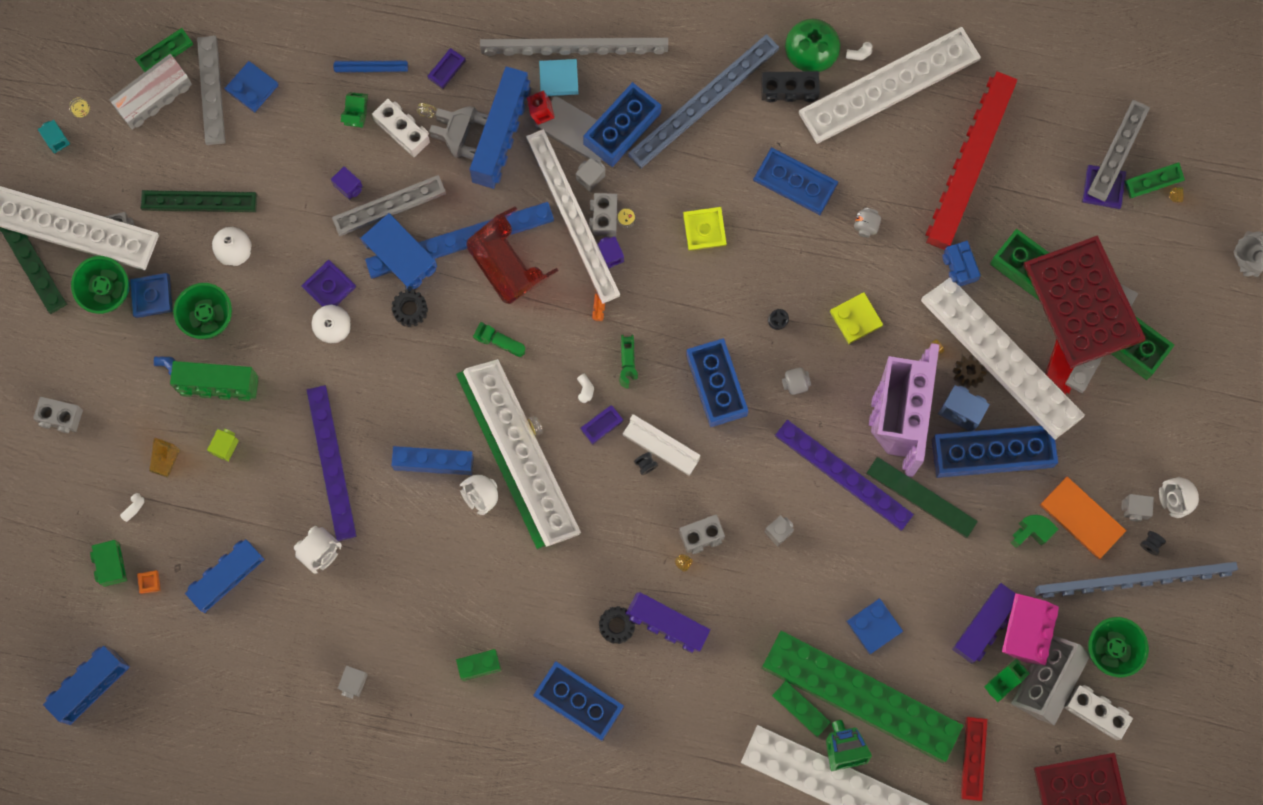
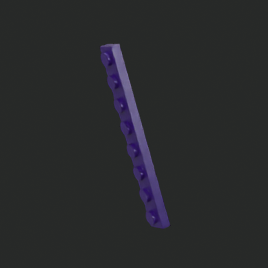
[306,385,357,541]
[775,420,914,531]

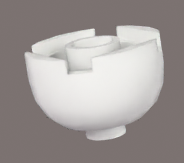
[212,227,252,266]
[311,305,351,344]
[460,475,498,515]
[1159,477,1199,518]

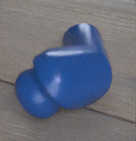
[154,356,176,375]

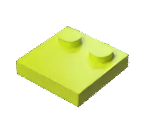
[683,207,727,251]
[830,292,883,344]

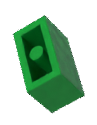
[90,540,128,587]
[456,649,502,681]

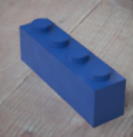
[391,446,474,475]
[185,539,265,613]

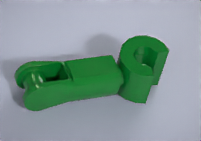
[473,322,525,357]
[619,335,638,389]

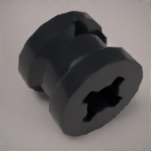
[768,309,789,330]
[634,452,658,475]
[1140,531,1166,556]

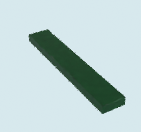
[140,190,257,212]
[866,457,978,539]

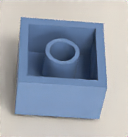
[938,385,990,432]

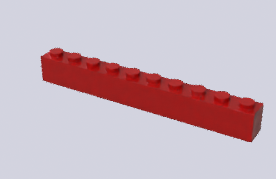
[925,71,1018,250]

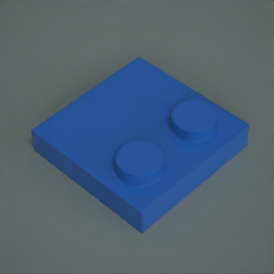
[224,61,279,113]
[130,273,173,318]
[846,598,903,655]

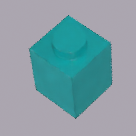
[38,120,70,154]

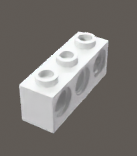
[372,99,430,157]
[1064,685,1133,741]

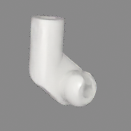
[846,42,873,61]
[577,373,594,403]
[120,493,144,522]

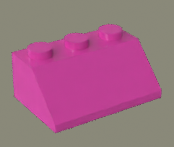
[1002,594,1059,665]

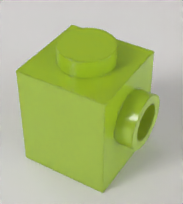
[207,429,239,462]

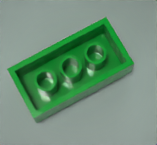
[170,361,259,401]

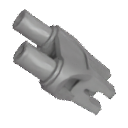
[429,106,488,160]

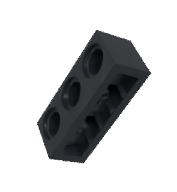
[761,71,820,102]

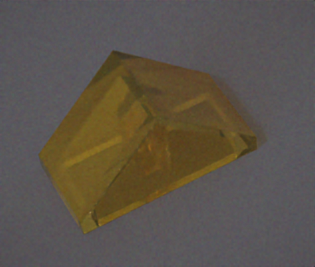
[149,438,180,478]

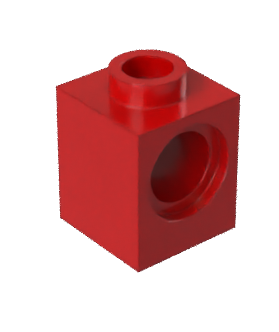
[527,90,555,125]

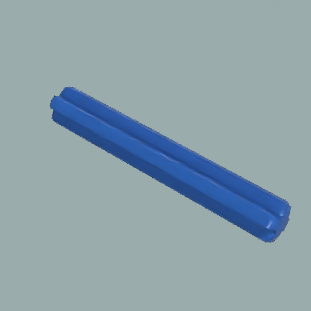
[333,60,408,72]

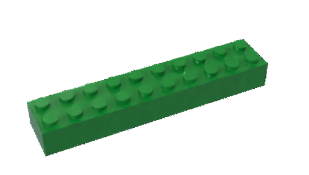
[990,228,1175,380]
[761,630,964,763]

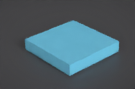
[539,59,579,96]

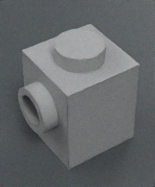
[576,158,605,192]
[1121,494,1154,522]
[764,515,794,547]
[338,666,368,699]

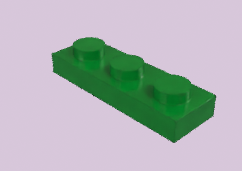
[135,28,194,73]
[1124,162,1185,198]
[772,681,831,738]

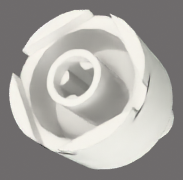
[294,526,341,574]

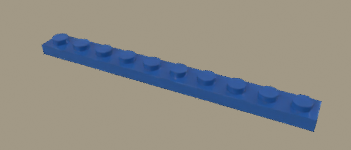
[365,202,554,279]

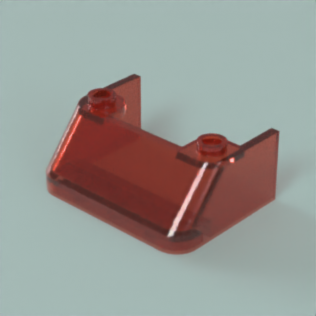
[467,206,559,304]

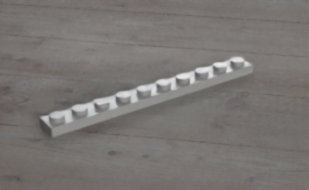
[480,38,668,56]

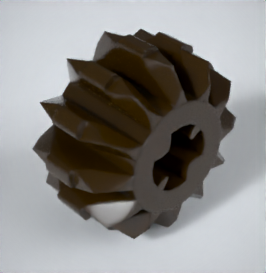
[952,355,987,389]

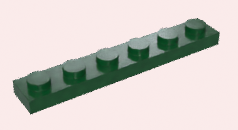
[0,227,68,314]

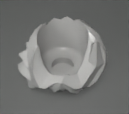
[1234,231,1263,277]

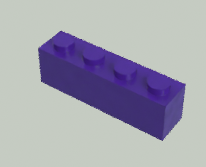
[952,583,1016,664]
[626,592,711,653]

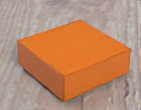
[137,570,161,594]

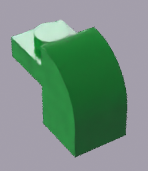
[340,92,368,128]
[1011,515,1059,548]
[984,658,1030,703]

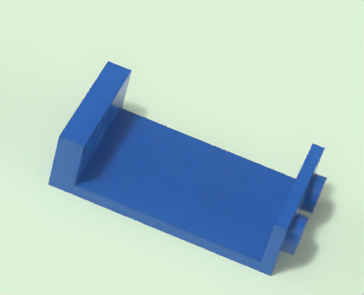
[361,213,437,291]

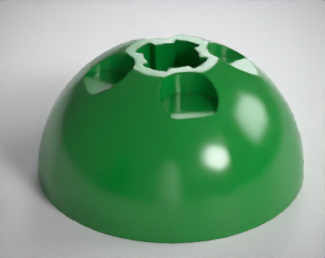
[785,19,840,72]
[71,256,129,314]
[173,283,232,340]
[1088,617,1149,678]

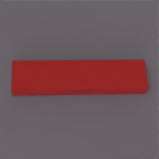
[961,717,988,801]

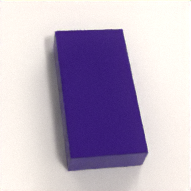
[427,48,466,89]
[580,405,623,445]

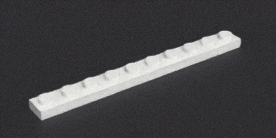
[526,129,620,304]

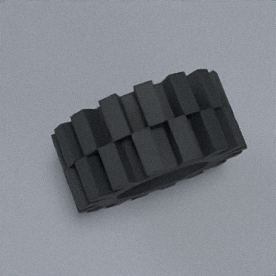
[391,289,428,327]
[599,606,635,644]

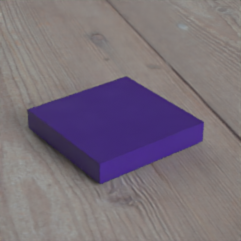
[1082,165,1126,209]
[301,260,356,307]

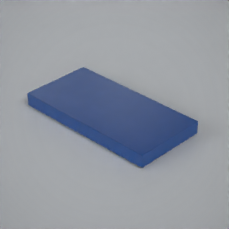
[753,147,838,215]

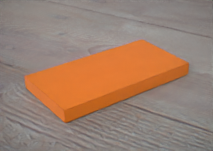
[1040,477,1127,560]

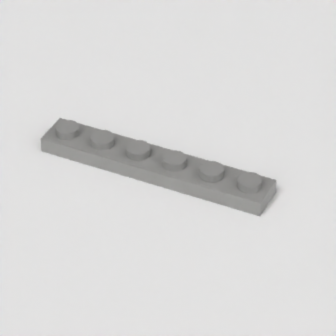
[197,36,226,145]
[1087,100,1150,202]
[332,175,446,236]
[1065,284,1138,394]

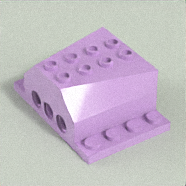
[869,343,939,477]

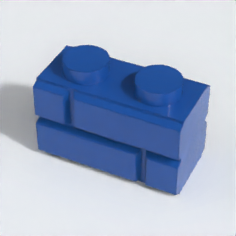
[942,241,981,287]

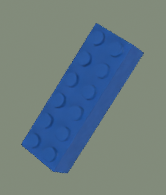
[469,66,531,189]
[932,426,1058,478]

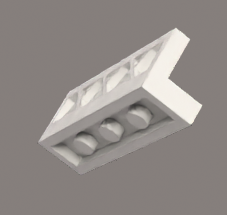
[623,414,700,476]

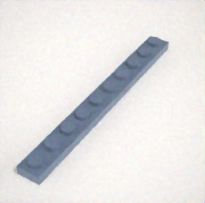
[628,34,779,169]
[1035,562,1238,599]

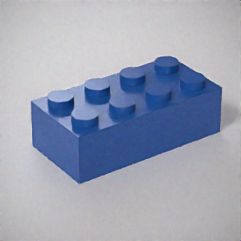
[583,82,662,167]
[686,338,748,428]
[43,646,130,725]
[533,661,624,742]

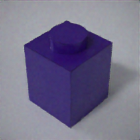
[331,166,363,200]
[597,236,624,269]

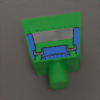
[826,720,872,772]

